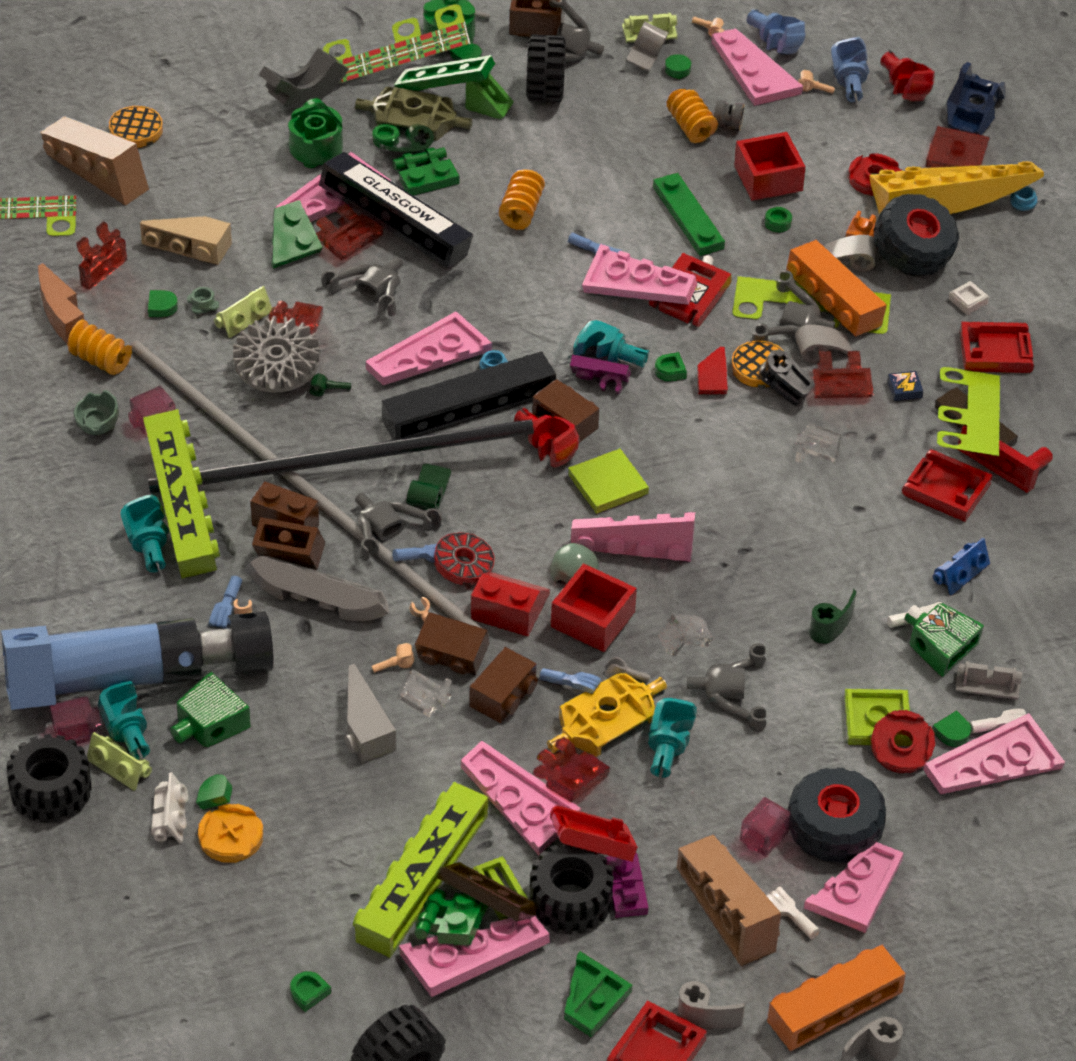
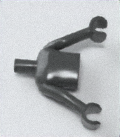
[549,0,604,62]
[321,257,403,316]
[752,270,835,342]
[355,493,442,561]
[686,643,766,732]

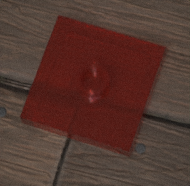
[925,126,990,168]

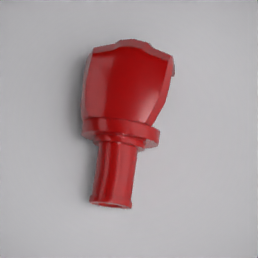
[880,52,935,101]
[514,408,580,468]

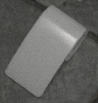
[625,22,668,72]
[824,235,877,272]
[795,324,853,363]
[678,981,745,1029]
[841,1017,903,1061]

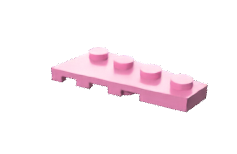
[712,29,803,106]
[276,152,391,222]
[582,244,698,304]
[366,312,492,386]
[571,512,695,562]
[923,713,1065,794]
[461,741,581,856]
[399,916,550,997]

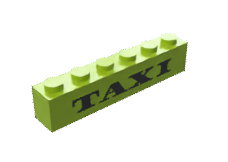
[143,409,220,579]
[353,782,488,958]

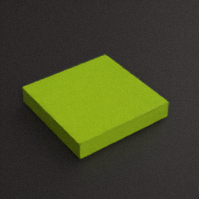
[568,449,649,514]
[844,689,912,746]

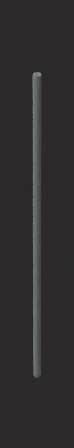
[131,340,490,638]

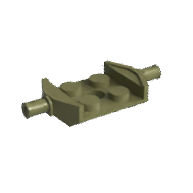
[355,87,473,141]

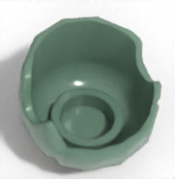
[73,390,119,435]
[549,543,599,583]

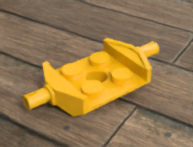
[547,673,667,757]

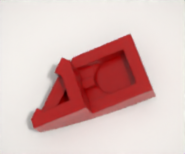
[697,347,728,395]

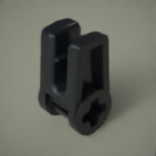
[759,350,815,406]

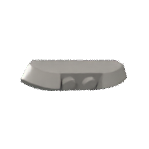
[245,556,389,621]

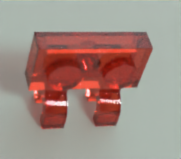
[316,203,383,261]
[76,221,127,290]
[812,351,873,399]
[532,736,610,803]

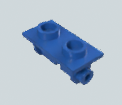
[932,538,990,595]

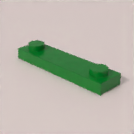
[394,55,495,91]
[653,173,725,256]

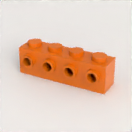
[786,240,887,337]
[767,944,906,1052]

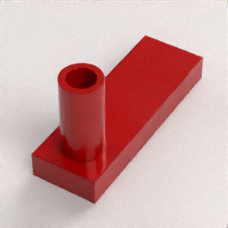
[957,425,1053,493]

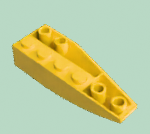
[870,161,1044,215]

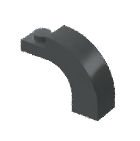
[259,48,349,108]

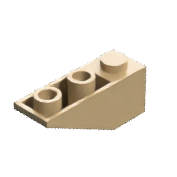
[140,216,232,265]

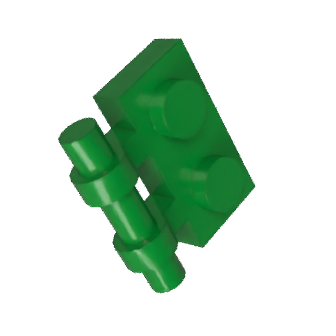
[392,147,460,196]
[414,889,488,946]

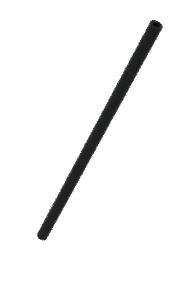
[148,419,534,493]

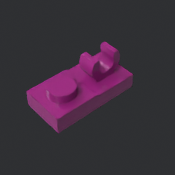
[570,354,631,394]
[605,853,649,918]

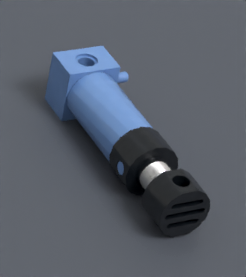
[1,611,274,710]

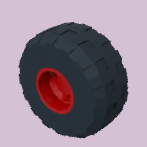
[873,194,959,276]
[787,767,886,863]

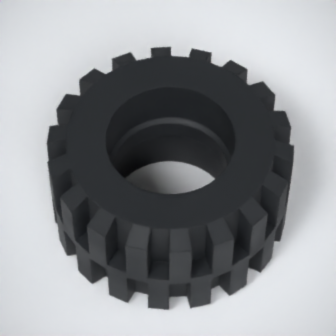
[526,34,566,103]
[6,734,92,823]
[529,844,614,934]
[351,1005,446,1061]

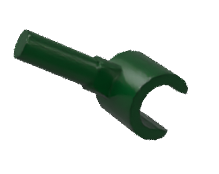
[309,373,351,397]

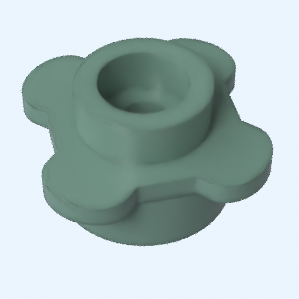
[187,287,219,314]

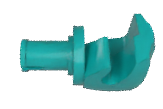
[573,320,649,368]
[120,495,169,572]
[98,681,150,760]
[648,698,697,778]

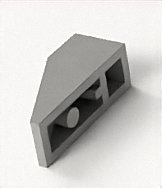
[344,664,396,764]

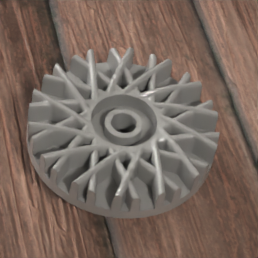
[233,316,320,393]

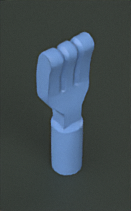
[568,232,622,255]
[392,544,437,562]
[208,576,242,629]
[540,668,602,694]

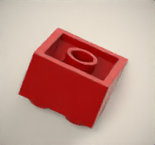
[471,572,550,637]

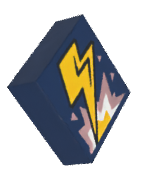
[887,371,923,401]

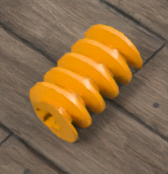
[666,89,718,143]
[499,169,545,230]
[68,320,132,375]

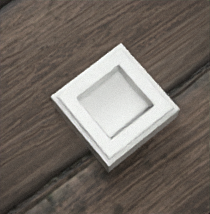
[948,281,989,315]

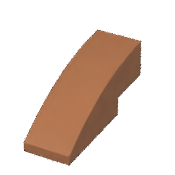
[38,263,84,345]

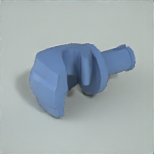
[747,9,805,54]
[831,37,869,102]

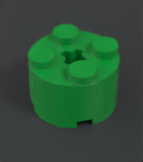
[423,0,475,50]
[288,104,343,168]

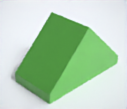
[466,73,514,119]

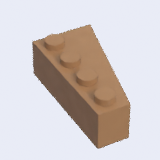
[41,116,149,206]
[677,835,781,966]

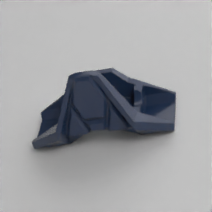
[946,62,1006,137]

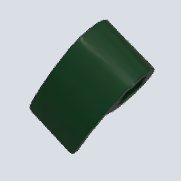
[379,124,434,152]
[406,463,451,510]
[809,588,857,644]

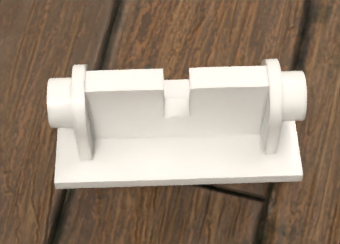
[151,773,189,844]

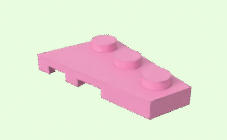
[804,842,904,933]

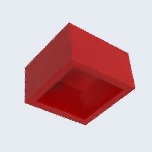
[734,132,806,201]
[551,563,637,652]

